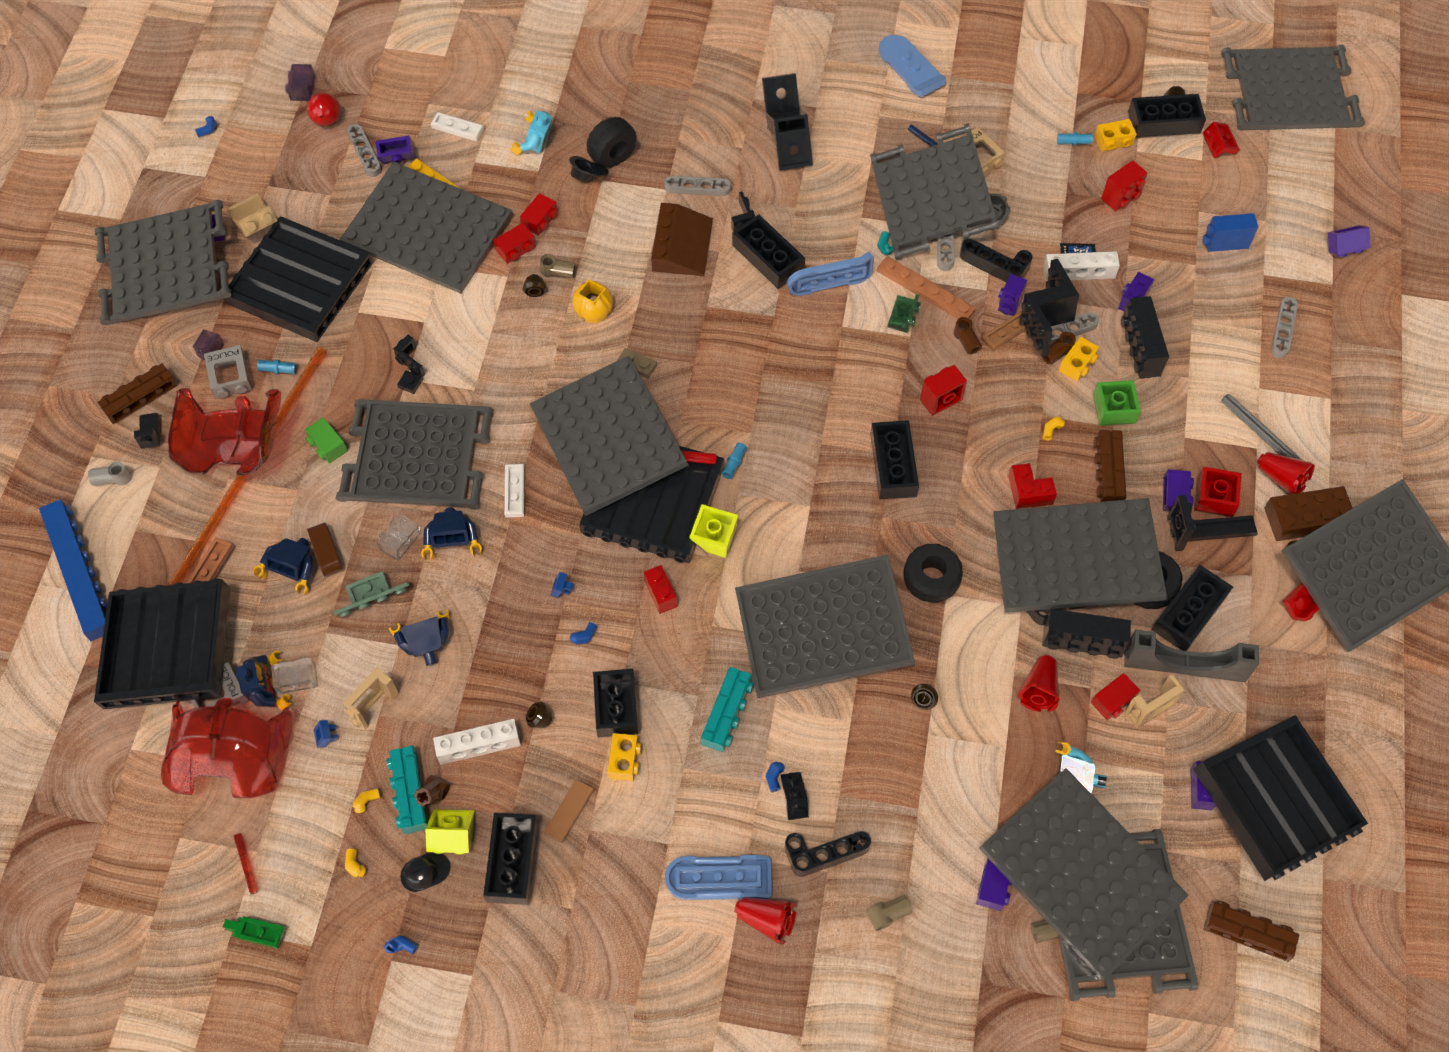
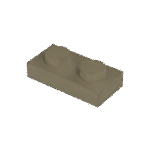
[617,348,657,379]

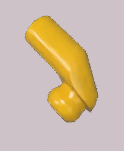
[353,788,381,813]
[345,849,366,877]

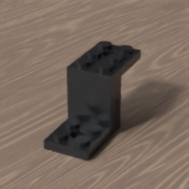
[762,73,813,170]
[1020,259,1079,357]

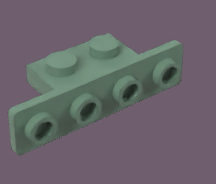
[334,571,410,617]

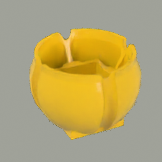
[572,279,613,323]

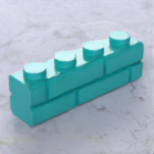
[700,667,754,752]
[387,746,428,834]

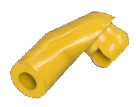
[1043,416,1065,440]

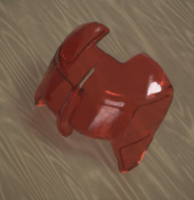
[168,388,281,476]
[161,698,293,798]

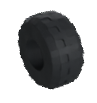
[587,117,637,168]
[903,543,963,603]
[1134,551,1183,609]

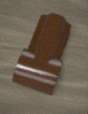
[953,317,982,355]
[1042,331,1076,365]
[414,775,450,806]

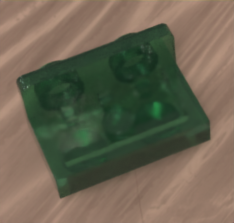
[887,294,921,333]

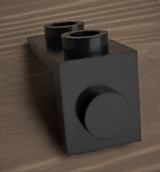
[731,191,755,231]
[393,335,425,377]
[134,413,160,449]
[781,772,809,820]

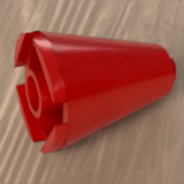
[1257,452,1315,494]
[1018,655,1059,712]
[734,897,797,945]

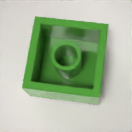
[1093,380,1141,426]

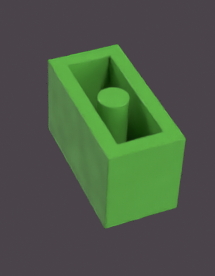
[304,418,348,464]

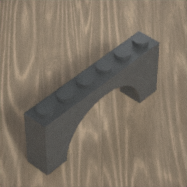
[1124,629,1259,682]

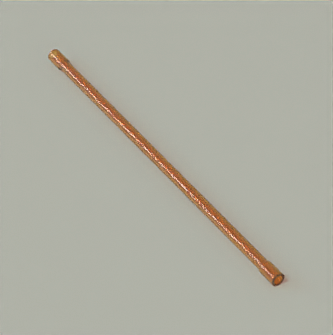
[168,347,327,585]

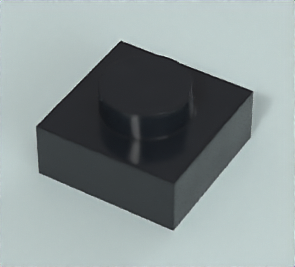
[397,370,423,394]

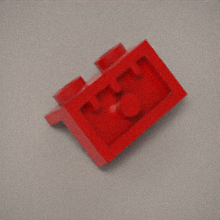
[1203,122,1240,158]
[1282,583,1319,621]

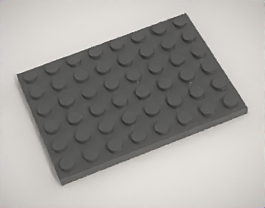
[340,162,513,294]
[530,355,689,516]
[1281,479,1449,652]
[993,498,1167,613]
[735,555,915,698]
[979,768,1189,981]

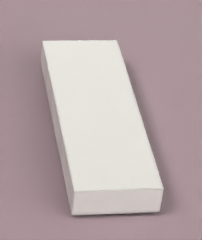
[431,112,484,141]
[504,464,525,518]

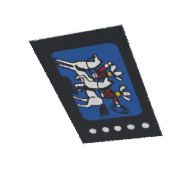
[1060,243,1096,254]

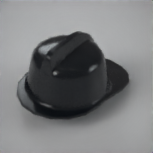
[569,156,609,183]
[400,852,451,892]

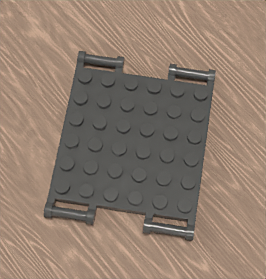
[1221,44,1365,130]
[870,123,999,260]
[95,200,232,325]
[336,399,493,510]
[1058,829,1198,1001]

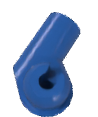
[195,116,217,137]
[570,622,597,645]
[765,761,785,793]
[384,936,419,955]

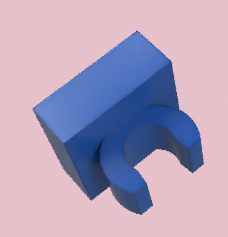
[550,572,574,598]
[313,720,338,748]

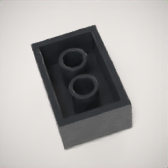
[593,669,638,737]

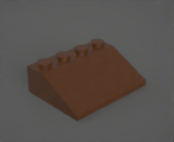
[651,202,713,276]

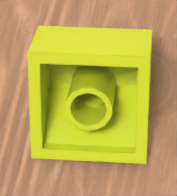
[690,504,738,558]
[425,809,475,854]

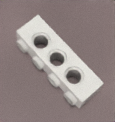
[1043,251,1120,281]
[433,719,521,765]

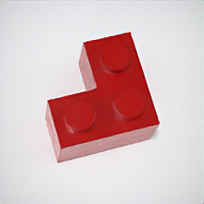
[1008,463,1057,509]

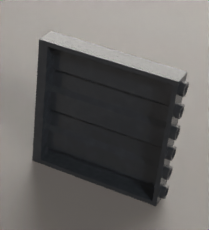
[224,216,373,343]
[579,445,724,563]
[94,578,230,710]
[1193,715,1368,881]

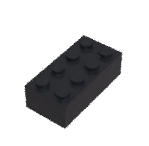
[1128,93,1206,138]
[732,214,805,289]
[1121,296,1169,379]
[870,420,919,499]
[1152,565,1233,651]
[1042,609,1131,659]
[483,812,539,905]

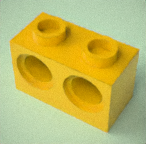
[1094,119,1136,151]
[1059,337,1099,382]
[608,733,641,781]

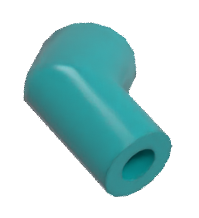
[877,231,893,255]

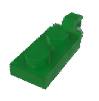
[223,916,286,949]

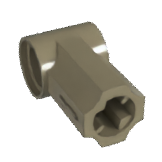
[540,254,576,278]
[866,895,913,931]
[1031,920,1059,943]

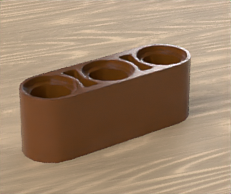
[307,522,343,577]

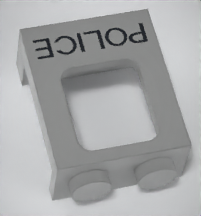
[204,345,252,399]
[187,662,249,725]

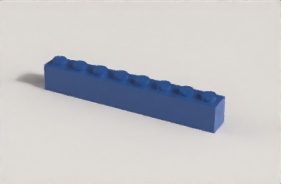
[39,499,107,642]

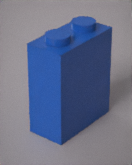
[1203,213,1258,252]

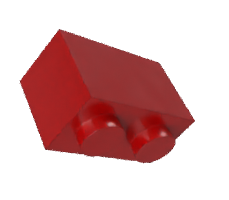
[519,193,558,236]
[493,223,536,264]
[644,565,677,614]
[1091,673,1141,721]

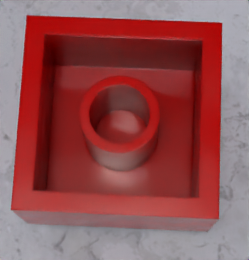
[1101,160,1148,212]
[920,364,967,416]
[1195,466,1242,517]

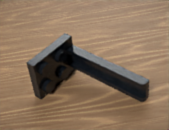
[1167,495,1258,551]

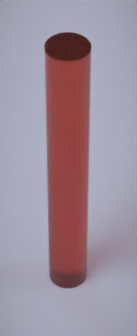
[233,833,258,895]

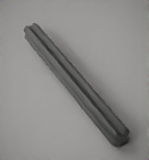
[1222,394,1302,460]

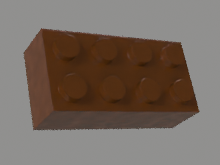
[1264,486,1353,541]

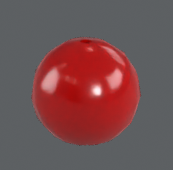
[307,92,341,126]

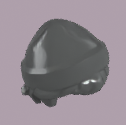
[985,193,1010,226]

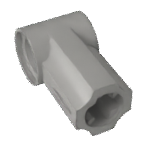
[88,462,131,486]

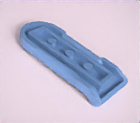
[879,35,946,97]
[787,252,874,296]
[665,855,772,900]

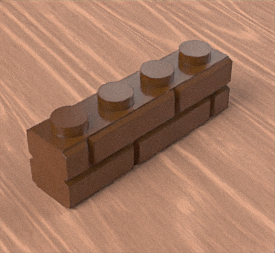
[97,363,177,424]
[1094,430,1127,502]
[1203,901,1299,962]

